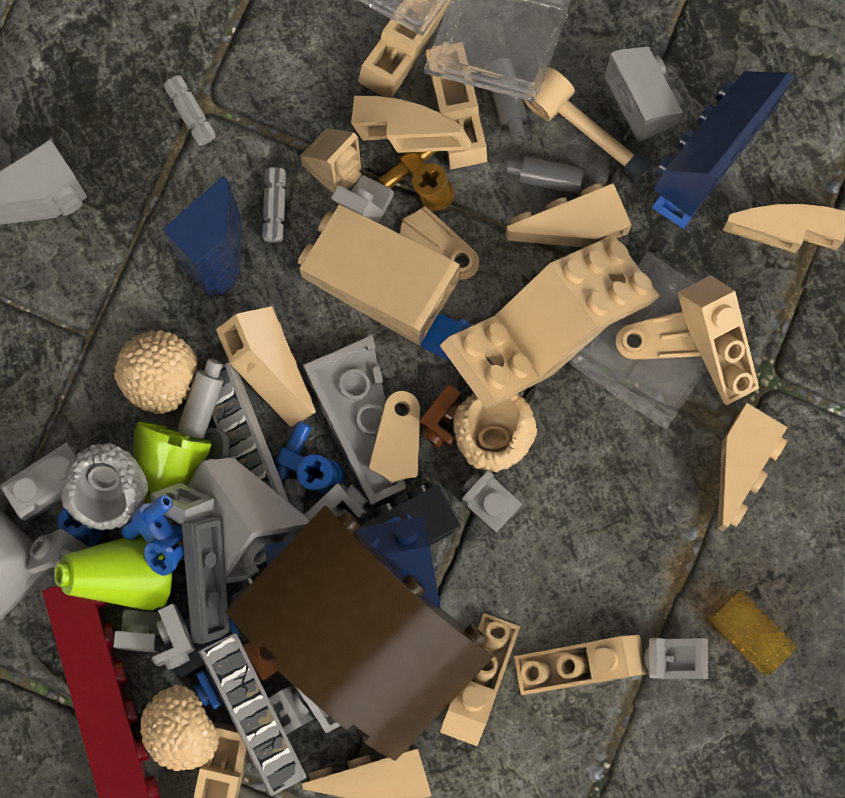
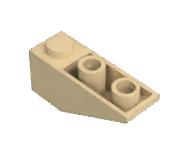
[300,128,361,194]
[505,183,632,247]
[678,275,759,405]
[216,306,316,427]
[718,403,787,531]
[440,613,520,746]
[514,635,647,695]
[302,747,432,798]

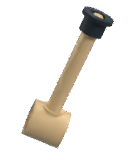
[521,67,655,185]

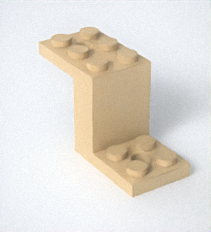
[440,235,660,409]

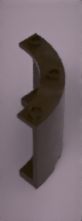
[225,505,494,761]

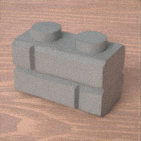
[0,442,77,523]

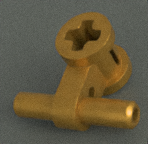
[378,151,455,211]

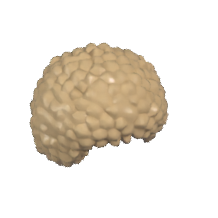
[114,329,198,415]
[453,393,537,472]
[140,684,219,771]

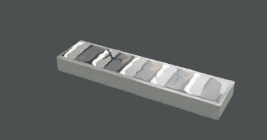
[212,362,289,502]
[198,633,307,796]

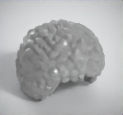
[61,443,148,530]

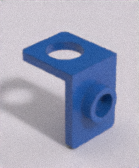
[421,314,472,362]

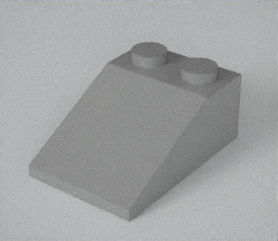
[0,139,87,225]

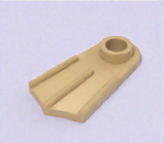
[399,206,479,280]
[616,311,701,360]
[368,391,420,483]

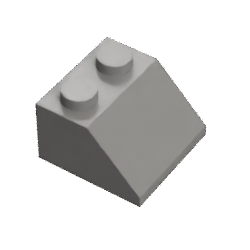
[605,46,684,143]

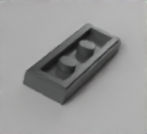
[182,516,230,644]

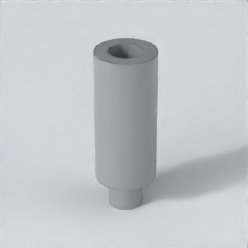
[177,359,224,438]

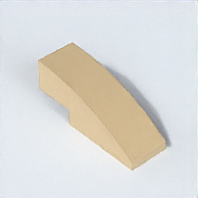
[358,0,451,98]
[426,43,487,170]
[351,96,471,153]
[722,204,845,253]
[193,721,248,798]

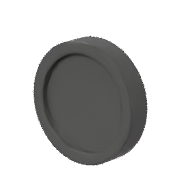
[204,428,229,460]

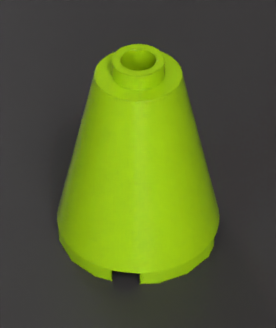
[133,421,212,505]
[54,534,172,611]

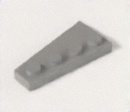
[302,335,406,507]

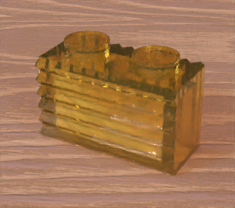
[708,592,797,676]

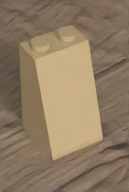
[298,204,460,346]

